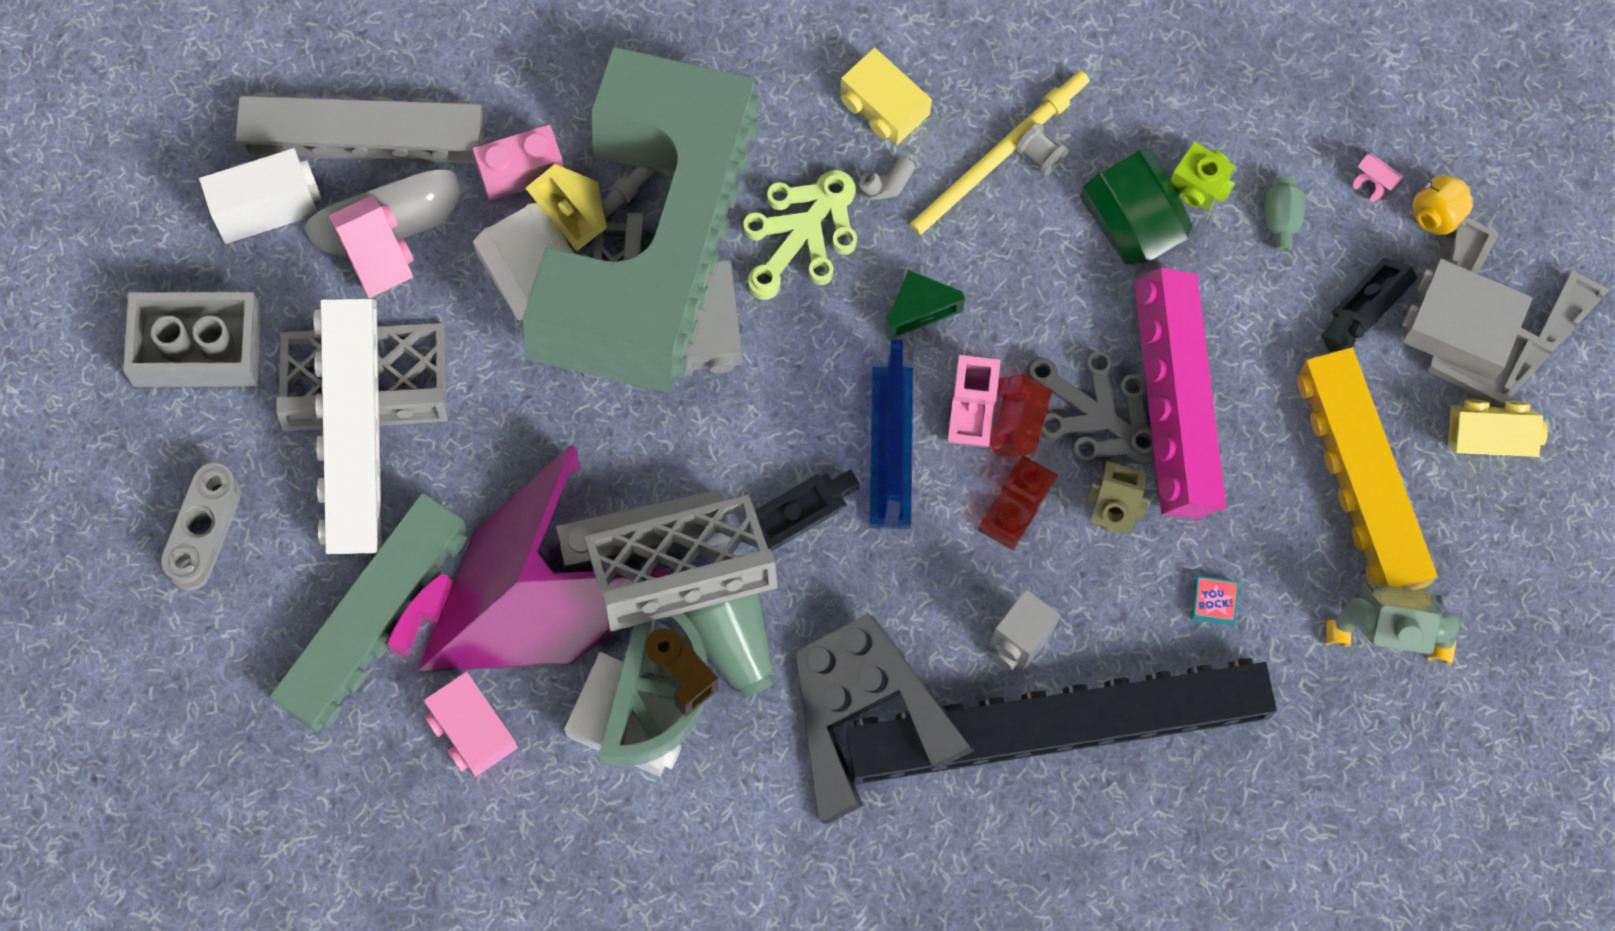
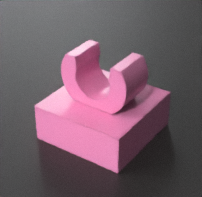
[1353,153,1404,202]

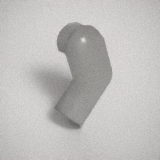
[859,157,916,201]

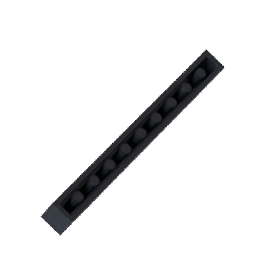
[846,658,1277,785]

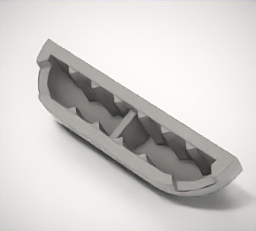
[305,170,460,258]

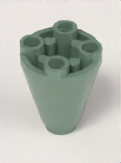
[684,593,774,698]

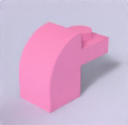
[947,355,1001,448]

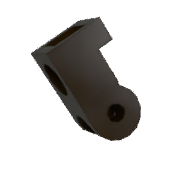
[644,628,719,717]

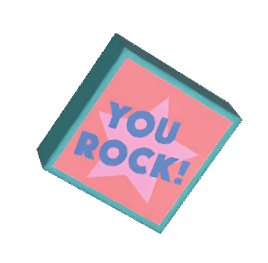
[1191,576,1239,626]

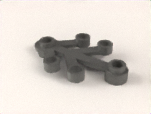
[1024,351,1155,465]

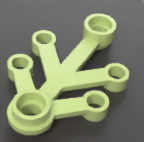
[744,170,857,300]

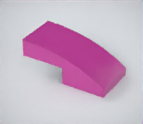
[387,574,452,658]

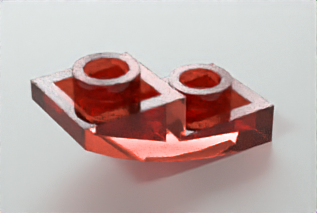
[978,455,1058,551]

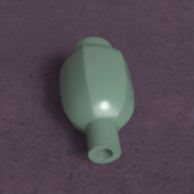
[1264,176,1305,252]

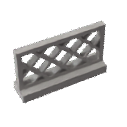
[276,323,448,431]
[584,495,778,631]

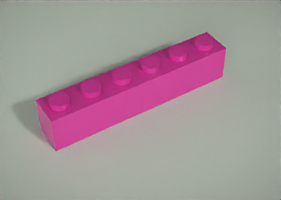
[1134,267,1226,519]

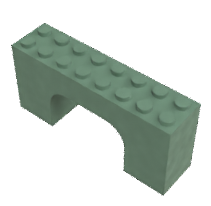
[522,47,760,394]

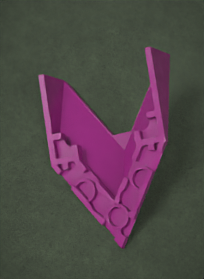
[418,444,671,672]

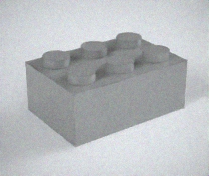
[123,292,262,387]

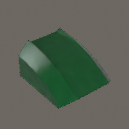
[1080,148,1192,264]

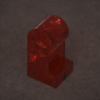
[990,374,1053,458]

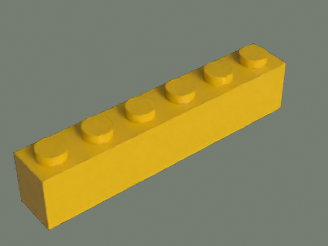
[1297,347,1438,590]

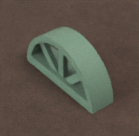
[599,613,708,767]

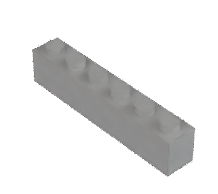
[235,93,485,164]

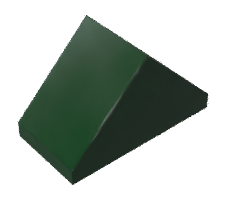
[885,270,966,340]

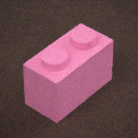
[473,125,563,201]
[328,195,414,298]
[423,671,517,777]

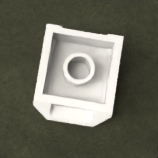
[473,203,574,320]

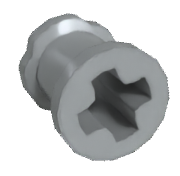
[1016,123,1069,176]

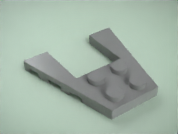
[1427,217,1609,407]

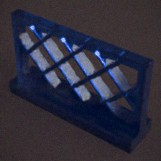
[869,340,913,529]

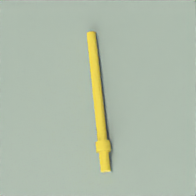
[909,70,1090,236]

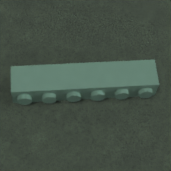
[269,492,467,733]

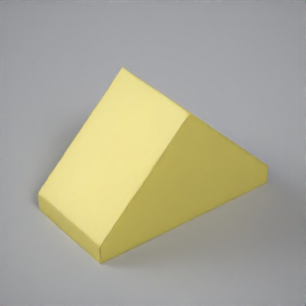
[525,164,607,251]

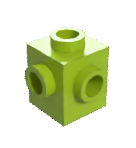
[1171,141,1236,213]

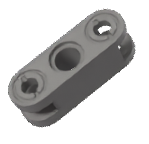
[161,463,241,591]

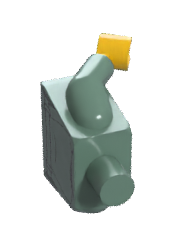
[1325,582,1460,665]

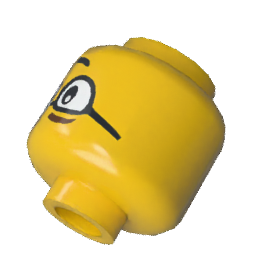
[1412,175,1473,235]

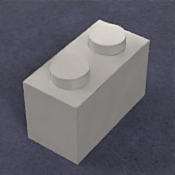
[989,589,1061,673]

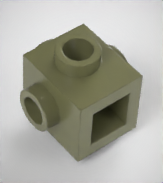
[1086,462,1149,534]

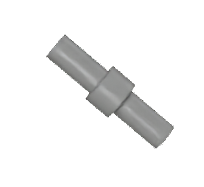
[602,167,655,219]

